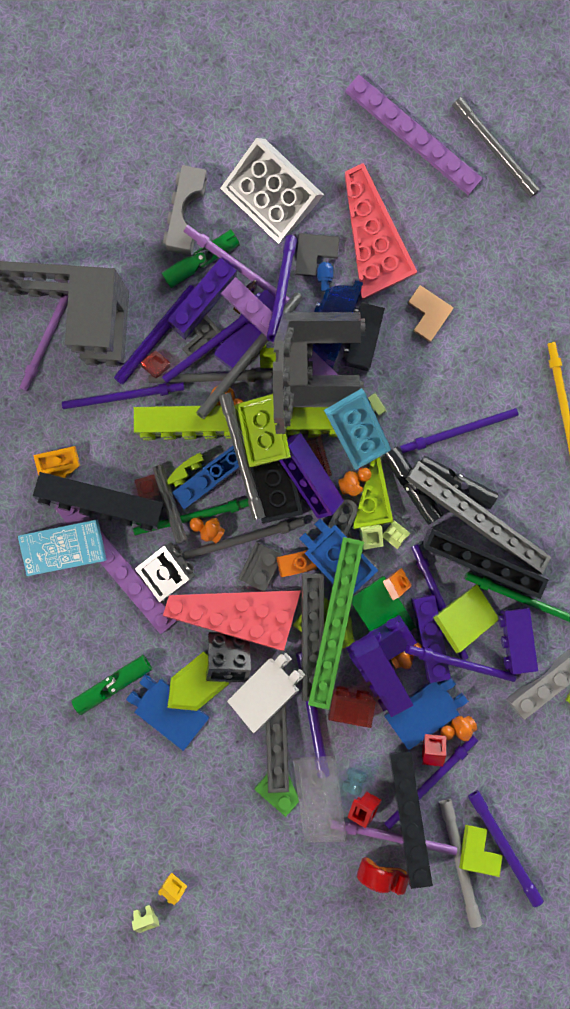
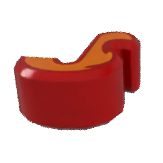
[356,857,409,895]

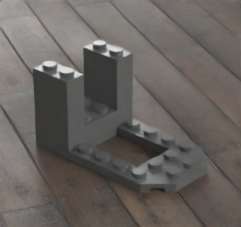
[0,261,129,367]
[273,312,365,434]

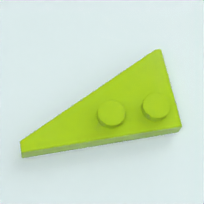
[353,457,393,530]

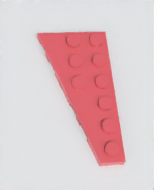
[345,163,417,300]
[163,590,301,651]

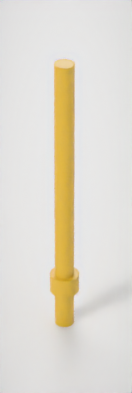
[547,342,570,454]

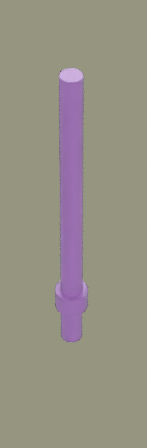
[183,225,290,304]
[19,281,69,391]
[331,819,457,856]

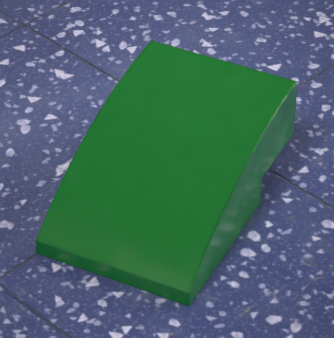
[351,575,416,632]

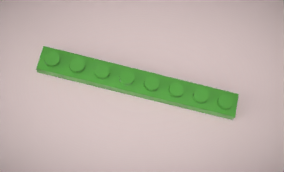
[308,537,364,710]

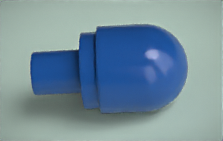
[317,262,333,292]

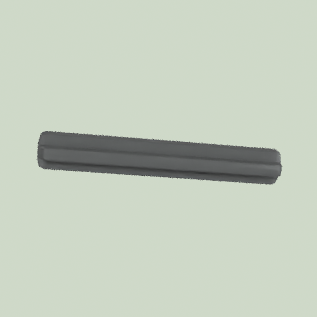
[153,465,187,544]

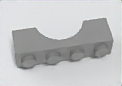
[163,165,208,256]
[506,649,570,720]

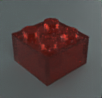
[327,686,376,728]

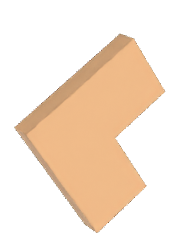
[408,285,454,342]

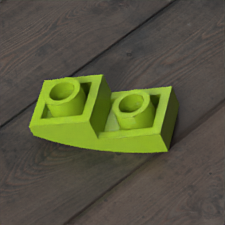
[167,453,205,487]

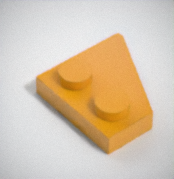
[33,446,80,478]

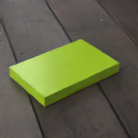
[236,394,291,467]
[433,584,499,653]

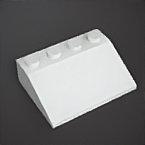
[220,138,324,244]

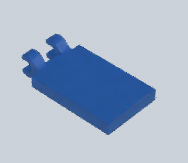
[299,518,378,594]
[126,674,209,751]
[384,677,469,750]

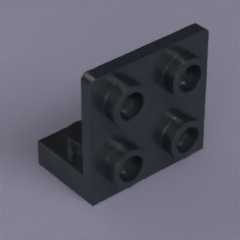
[206,632,251,682]

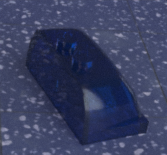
[313,280,363,369]

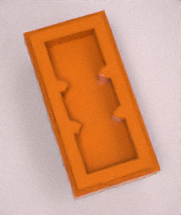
[276,550,319,577]
[383,568,412,600]

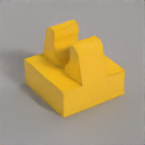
[158,873,187,905]

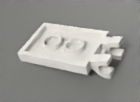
[227,653,306,733]

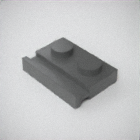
[238,542,283,592]

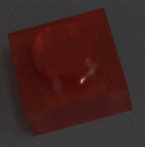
[141,350,171,378]
[134,475,160,498]

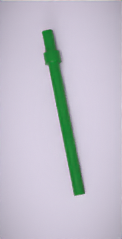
[133,498,249,536]
[464,572,570,622]

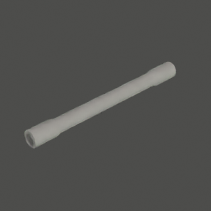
[439,799,482,928]

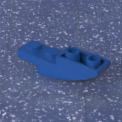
[172,446,239,509]

